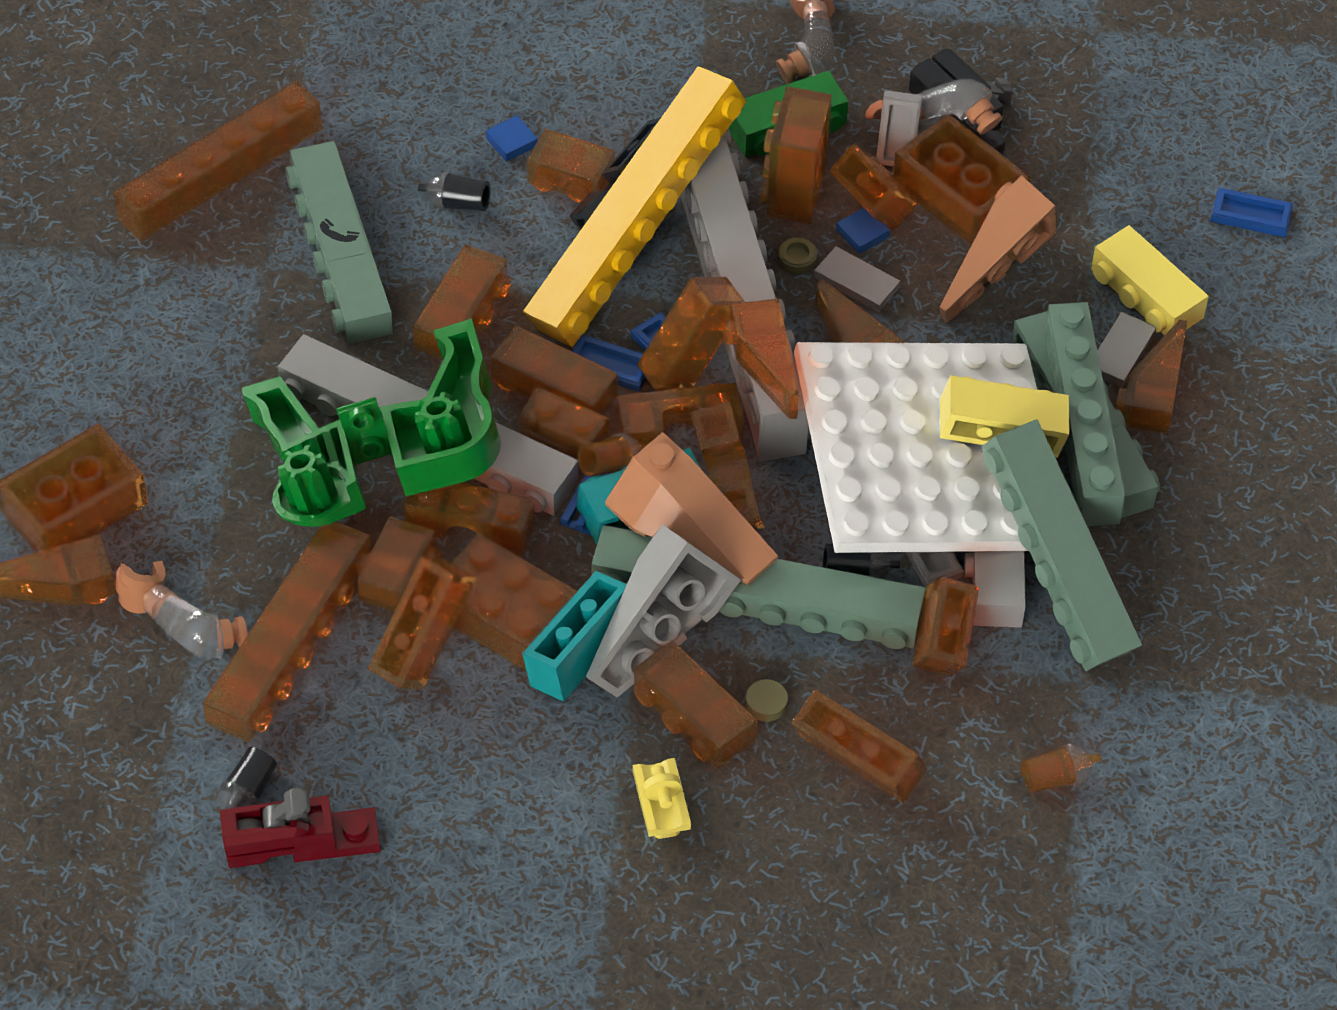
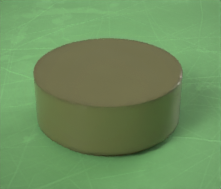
[778,237,817,273]
[746,679,788,722]

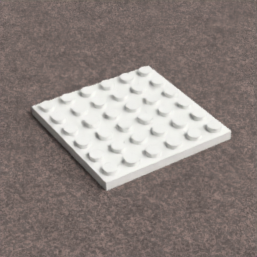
[794,342,1037,553]

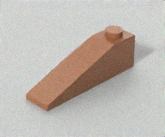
[940,175,1056,323]
[605,432,778,586]

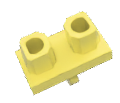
[633,758,691,839]

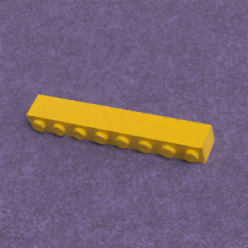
[523,66,747,347]

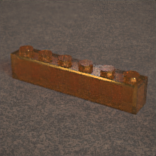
[113,80,322,242]
[203,522,374,743]

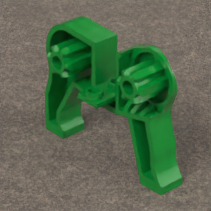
[242,319,501,527]

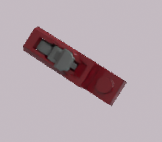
[220,788,381,868]

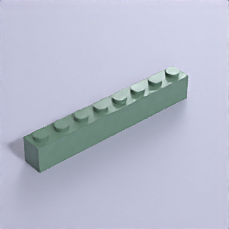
[591,525,926,649]

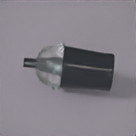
[418,171,491,211]
[822,543,901,579]
[218,747,277,821]

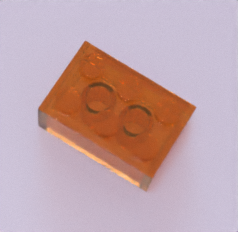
[761,86,832,224]
[892,114,1031,245]
[0,423,148,564]
[429,533,577,671]

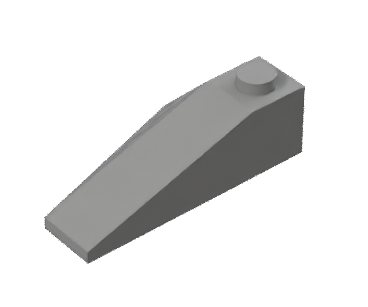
[586,524,741,697]

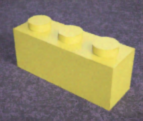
[1091,225,1209,340]
[940,375,1069,458]

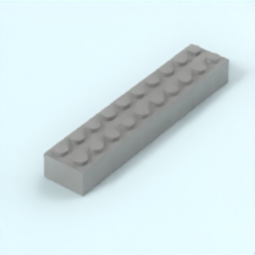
[680,128,811,462]

